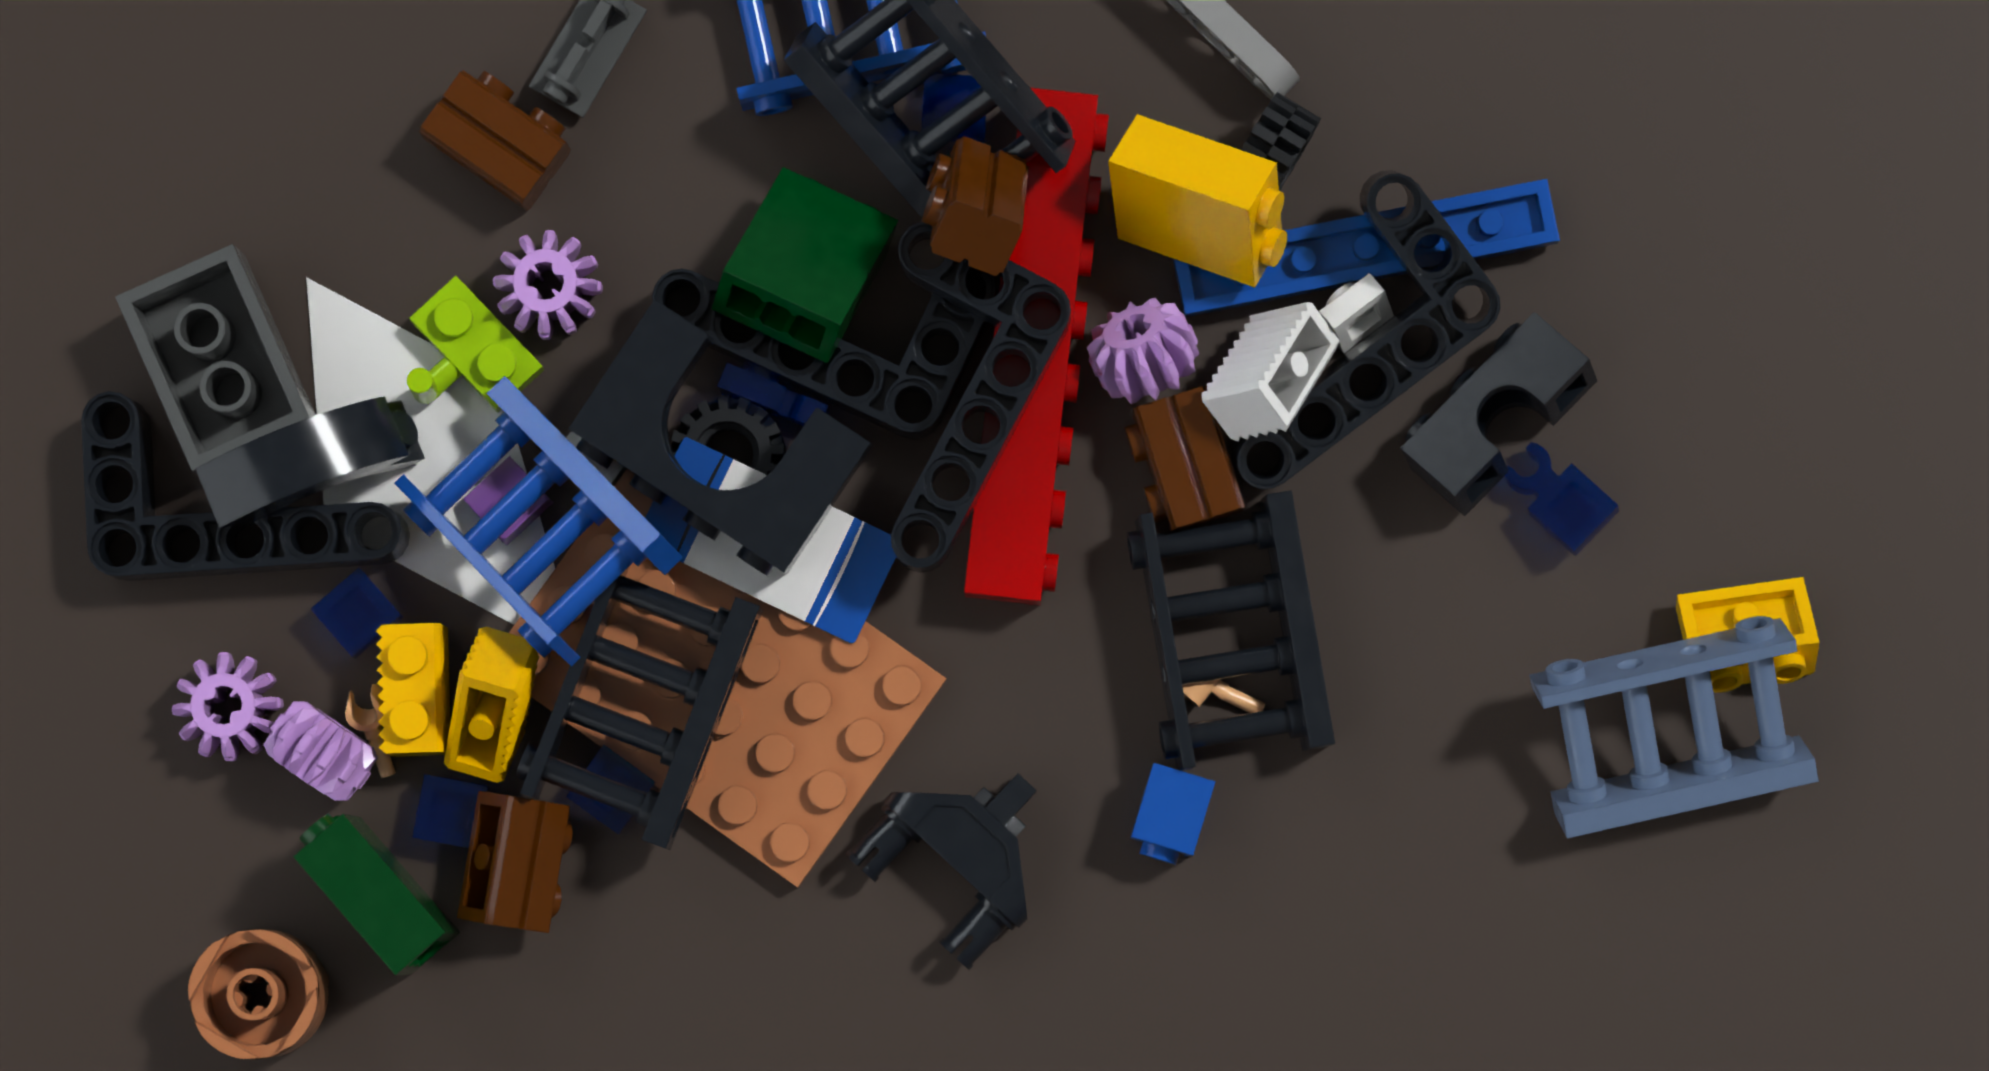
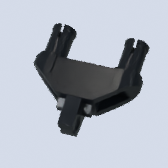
[845,773,1037,970]

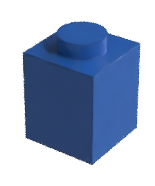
[1130,763,1216,865]

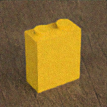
[1108,114,1287,288]

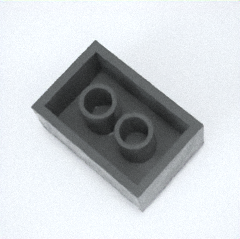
[115,244,316,475]

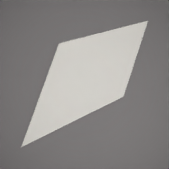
[306,277,555,625]

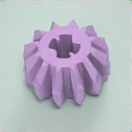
[493,230,603,340]
[1087,297,1199,404]
[172,652,284,762]
[264,701,378,801]

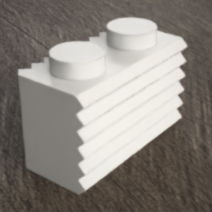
[1201,302,1340,442]

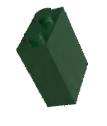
[711,167,898,363]
[293,813,460,975]

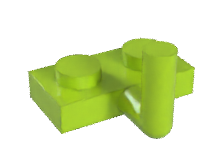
[407,275,544,413]

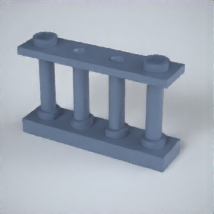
[1529,616,1819,838]

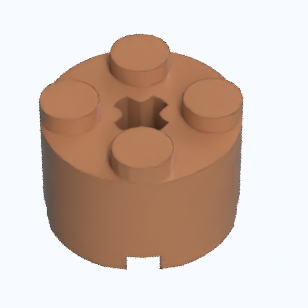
[188,929,329,1060]

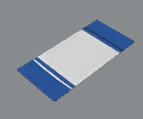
[645,437,896,643]

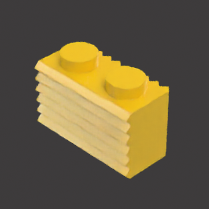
[376,623,450,757]
[444,627,540,783]

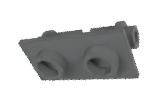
[529,0,647,118]

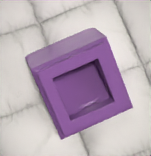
[463,456,554,546]

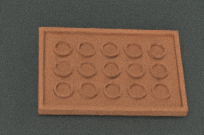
[509,468,947,888]

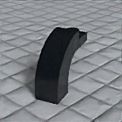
[195,396,425,528]

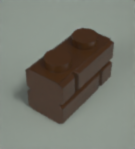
[418,70,571,211]
[922,136,1029,276]
[1124,386,1245,532]
[457,791,573,933]

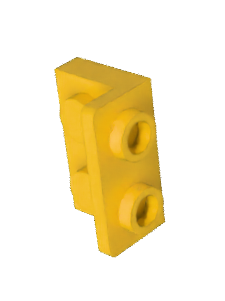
[1675,577,1820,693]

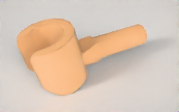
[1182,679,1265,713]
[345,684,396,778]

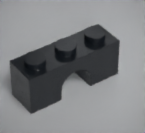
[1401,312,1597,516]

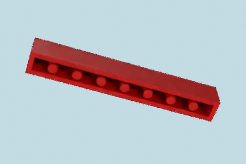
[964,87,1109,606]

